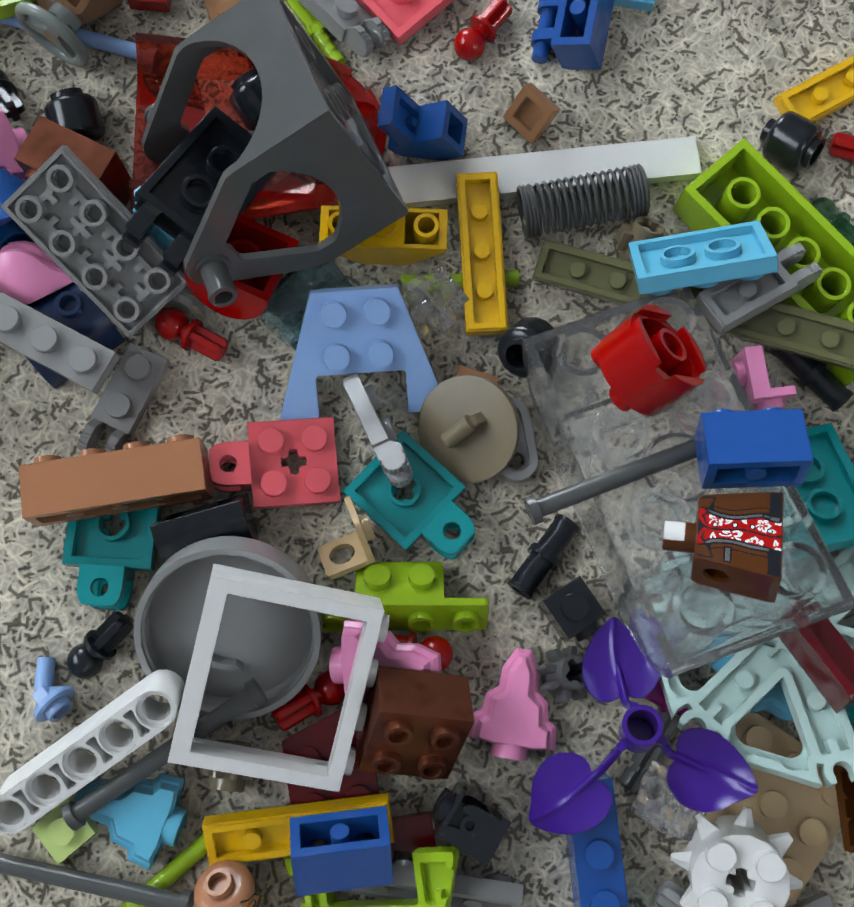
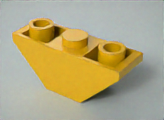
[319,205,448,265]

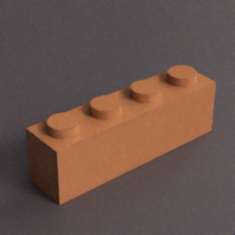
[18,434,213,527]

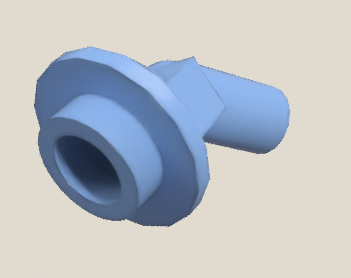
[32,657,75,722]

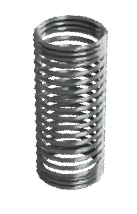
[517,164,650,239]

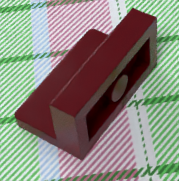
[777,607,854,714]

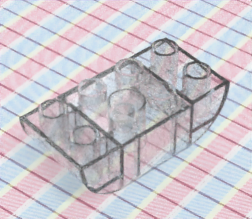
[522,287,854,678]

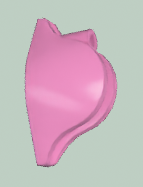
[0,240,74,305]

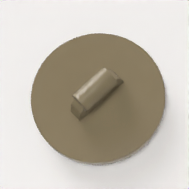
[418,375,521,483]

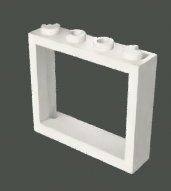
[167,564,389,792]

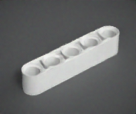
[0,669,185,834]

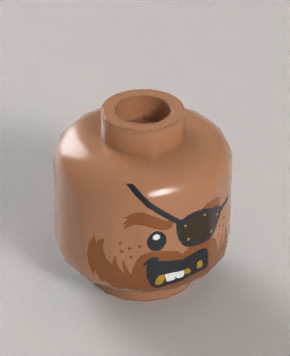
[194,860,262,907]

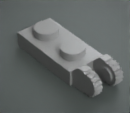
[298,0,391,57]
[695,243,823,335]
[77,342,171,452]
[342,372,414,489]

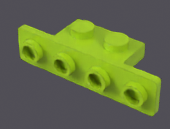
[323,562,489,633]

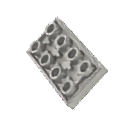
[0,145,187,338]

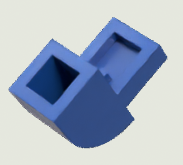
[378,85,468,161]

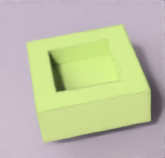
[31,795,99,865]

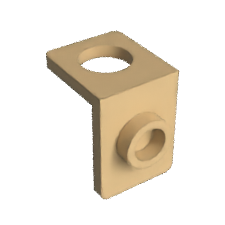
[317,496,376,580]

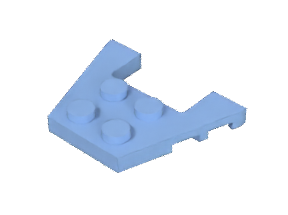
[281,284,438,420]

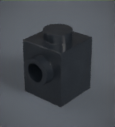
[538,576,606,642]

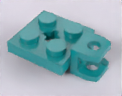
[343,429,475,560]
[62,507,162,610]

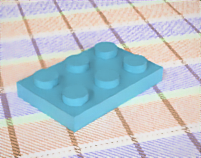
[628,220,778,296]

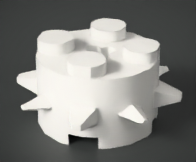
[670,807,803,907]

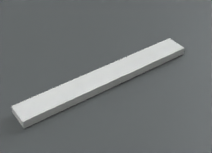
[388,136,702,208]

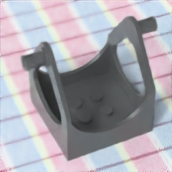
[142,0,409,307]

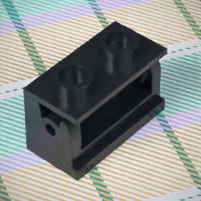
[432,782,512,866]

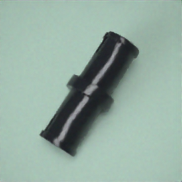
[771,349,853,412]
[507,514,580,600]

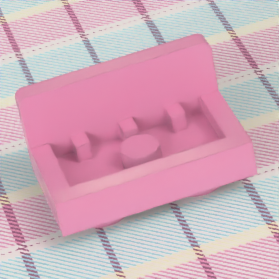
[717,345,797,411]

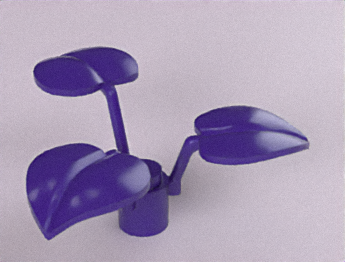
[528,617,758,835]

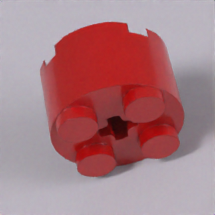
[591,304,706,416]

